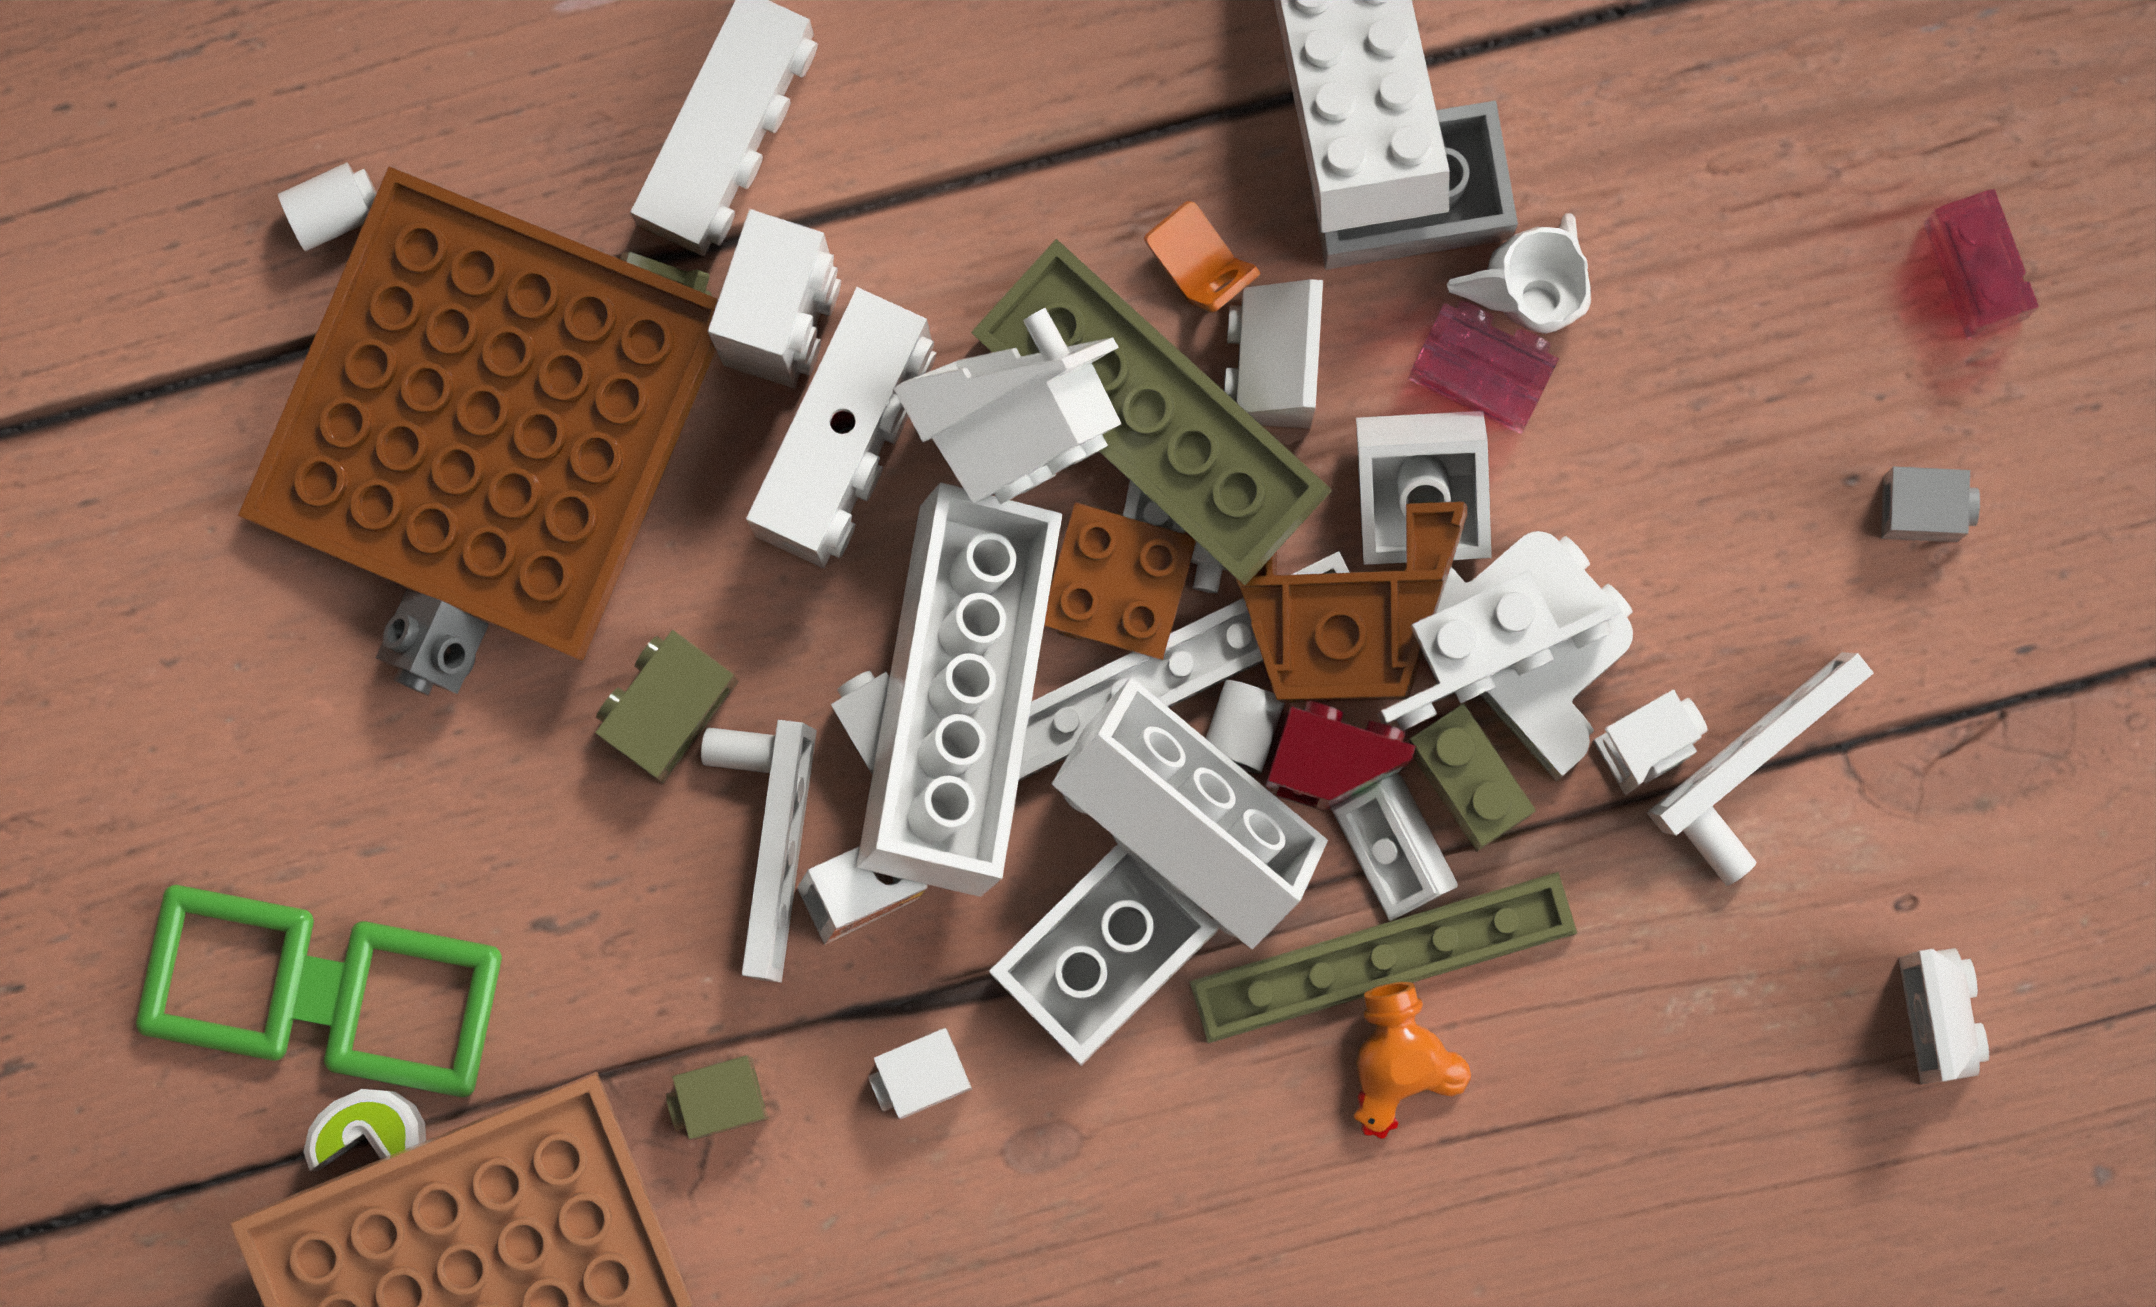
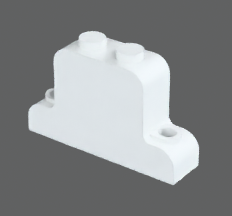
[1436,531,1633,782]

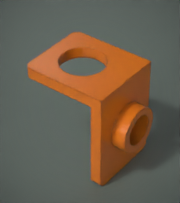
[1144,201,1261,312]

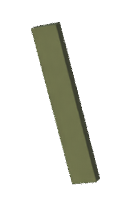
[1189,872,1577,1044]

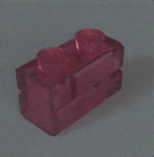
[1924,189,2039,340]
[1408,301,1559,434]

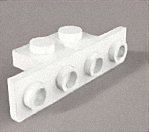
[1377,570,1623,731]

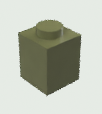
[666,1055,769,1140]

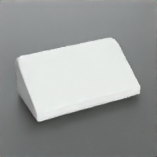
[1331,774,1458,922]

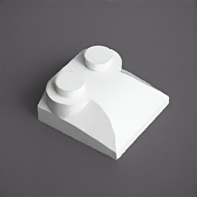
[1898,948,1989,1085]

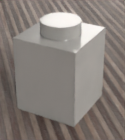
[1881,466,1980,542]

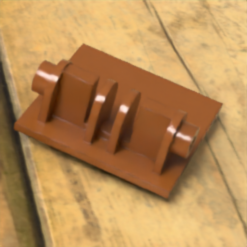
[1044,502,1196,660]

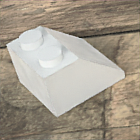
[1224,279,1323,428]
[1356,411,1492,565]

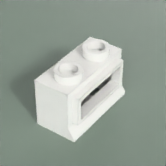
[1593,689,1708,795]

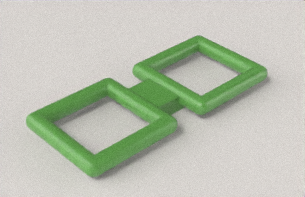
[136,885,502,1097]

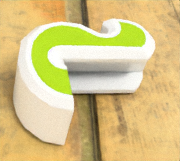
[303,1089,426,1171]

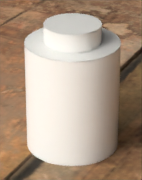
[278,162,377,252]
[1206,680,1285,774]

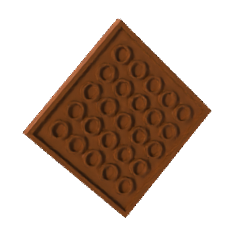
[238,166,719,661]

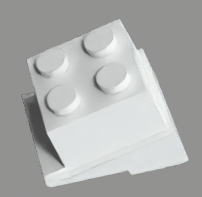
[893,308,1121,505]

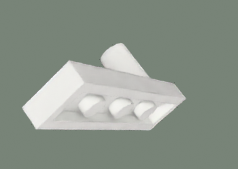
[1647,652,1874,886]
[701,720,817,983]

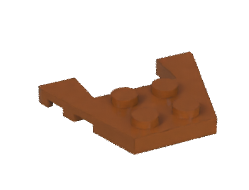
[1235,502,1467,703]

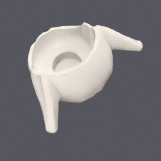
[1447,213,1591,334]

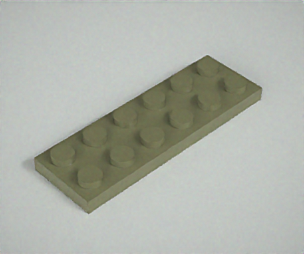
[971,239,1332,585]

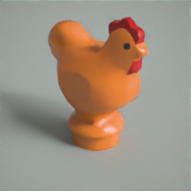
[1353,982,1471,1139]

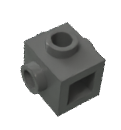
[375,589,489,696]

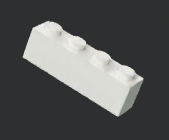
[630,0,818,257]

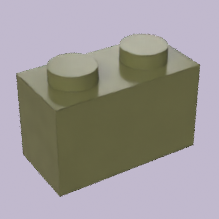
[595,630,739,783]
[1408,703,1536,852]

